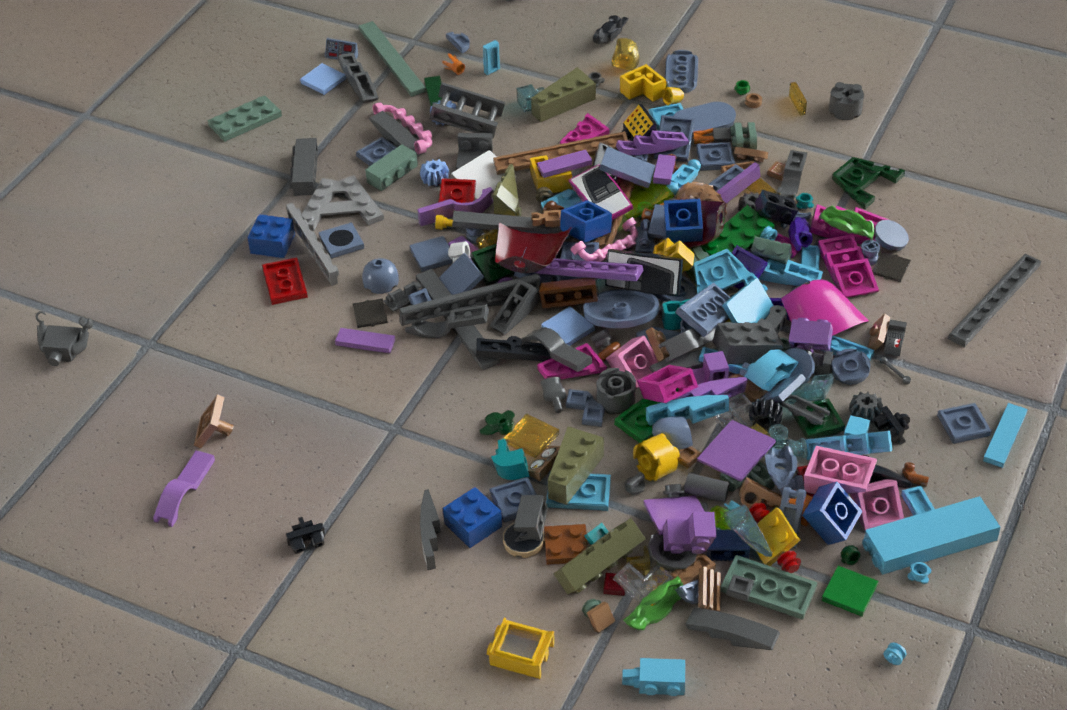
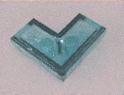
[788,374,834,404]

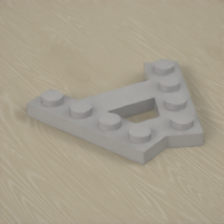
[302,175,384,230]

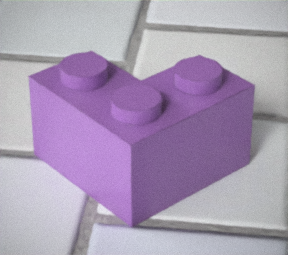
[789,318,833,353]
[692,351,729,384]
[663,512,716,554]

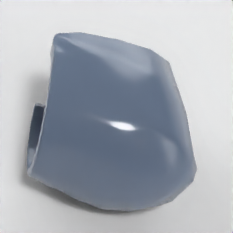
[652,417,693,450]

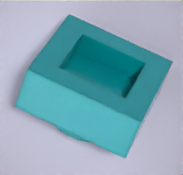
[584,523,609,545]

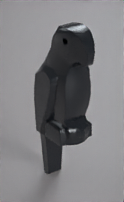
[593,15,629,44]

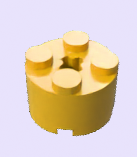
[633,433,680,481]

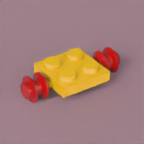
[747,503,801,573]

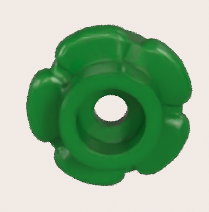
[734,80,750,95]

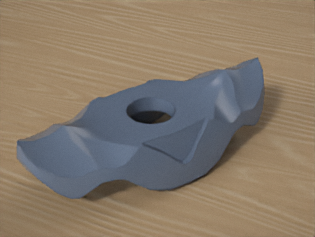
[765,446,797,491]

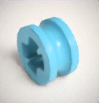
[760,226,778,241]
[883,642,907,665]

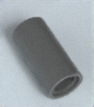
[684,473,730,502]

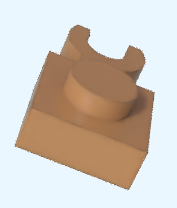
[531,210,561,227]

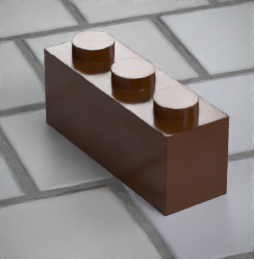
[539,277,599,309]

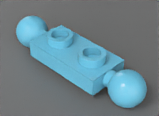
[665,159,701,196]

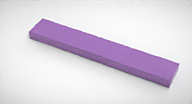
[536,258,644,281]

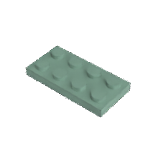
[207,95,282,142]
[720,555,818,620]

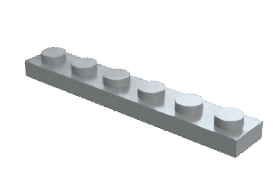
[286,203,339,286]

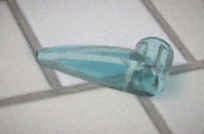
[724,504,772,557]

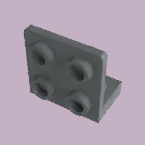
[456,133,493,170]

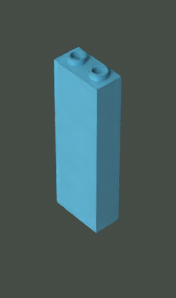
[862,496,1001,575]

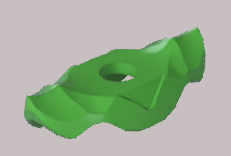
[819,206,874,240]
[623,576,683,630]

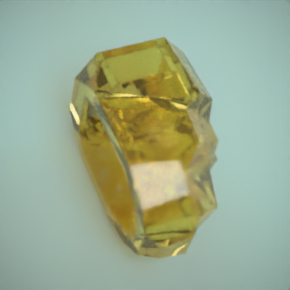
[476,229,499,249]

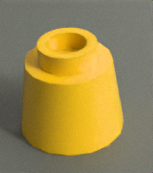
[662,87,684,105]

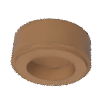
[745,93,762,108]

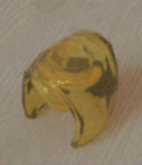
[611,38,640,71]

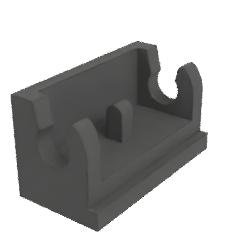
[514,495,548,541]

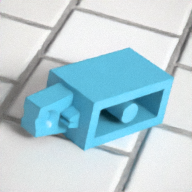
[622,658,685,696]

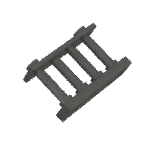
[429,82,505,138]

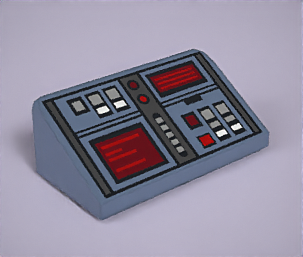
[325,38,358,60]

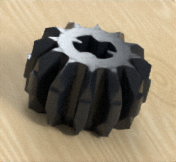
[749,397,783,430]

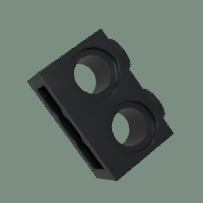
[754,190,798,225]

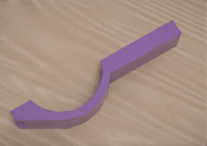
[417,187,493,226]
[153,450,215,527]

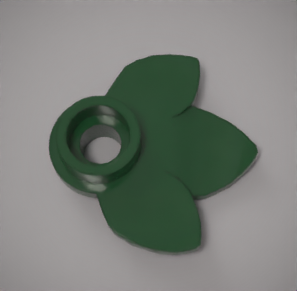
[479,410,515,435]

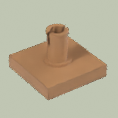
[194,394,234,448]

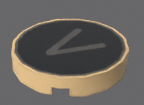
[503,522,544,558]

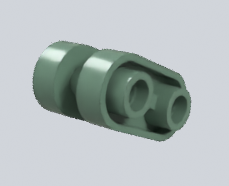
[730,122,757,150]

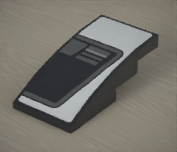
[605,249,683,296]

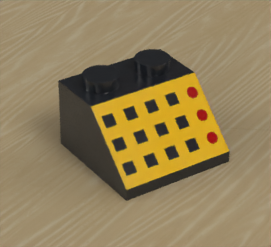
[622,104,656,141]

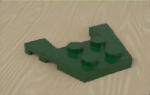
[832,157,905,209]

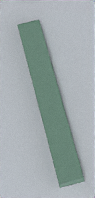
[359,21,426,97]

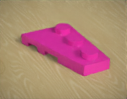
[537,343,607,379]

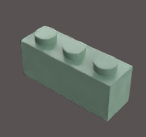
[365,144,418,191]

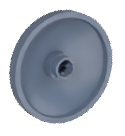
[583,289,659,328]

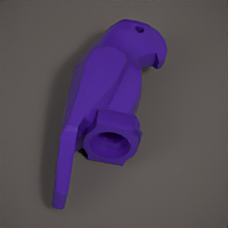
[788,217,813,251]

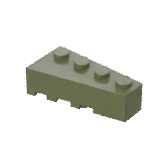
[531,67,596,122]
[548,426,604,505]
[553,518,646,594]

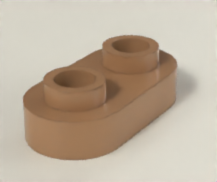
[734,147,769,162]

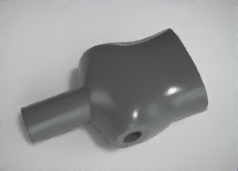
[541,377,566,413]

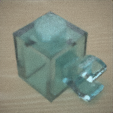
[516,84,544,112]

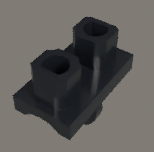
[874,405,910,445]
[286,517,324,554]

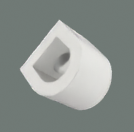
[448,241,470,263]

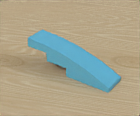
[759,259,823,286]
[646,395,729,426]
[804,431,892,460]

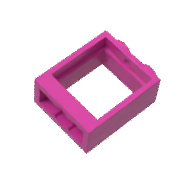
[637,365,698,403]

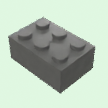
[712,322,784,364]

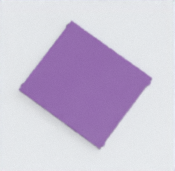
[697,420,776,481]
[643,495,705,535]

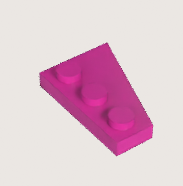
[560,113,609,144]

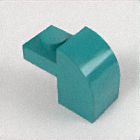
[491,438,529,480]

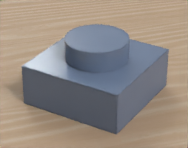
[408,288,431,305]

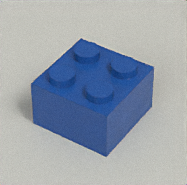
[664,199,703,243]
[560,200,612,243]
[247,214,295,258]
[802,481,862,545]
[442,487,502,548]

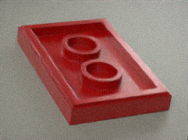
[262,257,308,305]

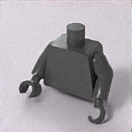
[35,311,93,366]

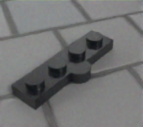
[476,336,551,362]

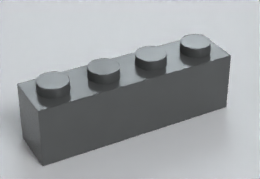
[289,138,318,196]

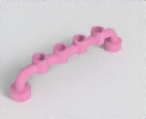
[372,102,432,154]
[570,217,638,262]

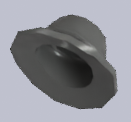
[648,532,697,571]

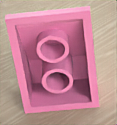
[804,446,877,494]

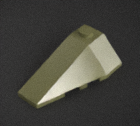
[493,164,522,216]

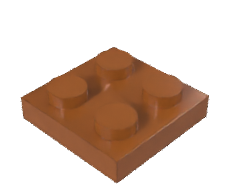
[544,524,588,565]

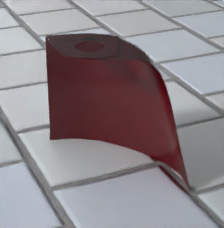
[495,223,572,274]

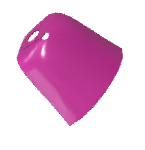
[782,279,869,336]

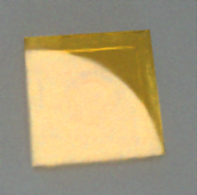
[504,413,559,458]

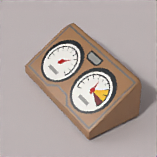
[528,446,560,481]

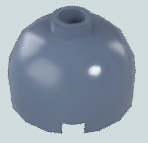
[362,258,399,294]

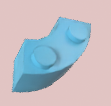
[744,350,799,392]

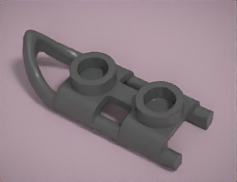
[779,395,830,425]

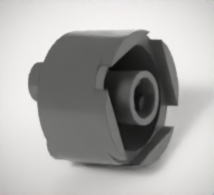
[829,82,864,120]
[596,368,636,415]

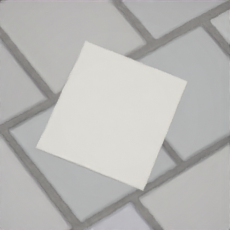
[452,150,517,199]

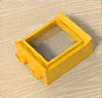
[487,617,555,679]

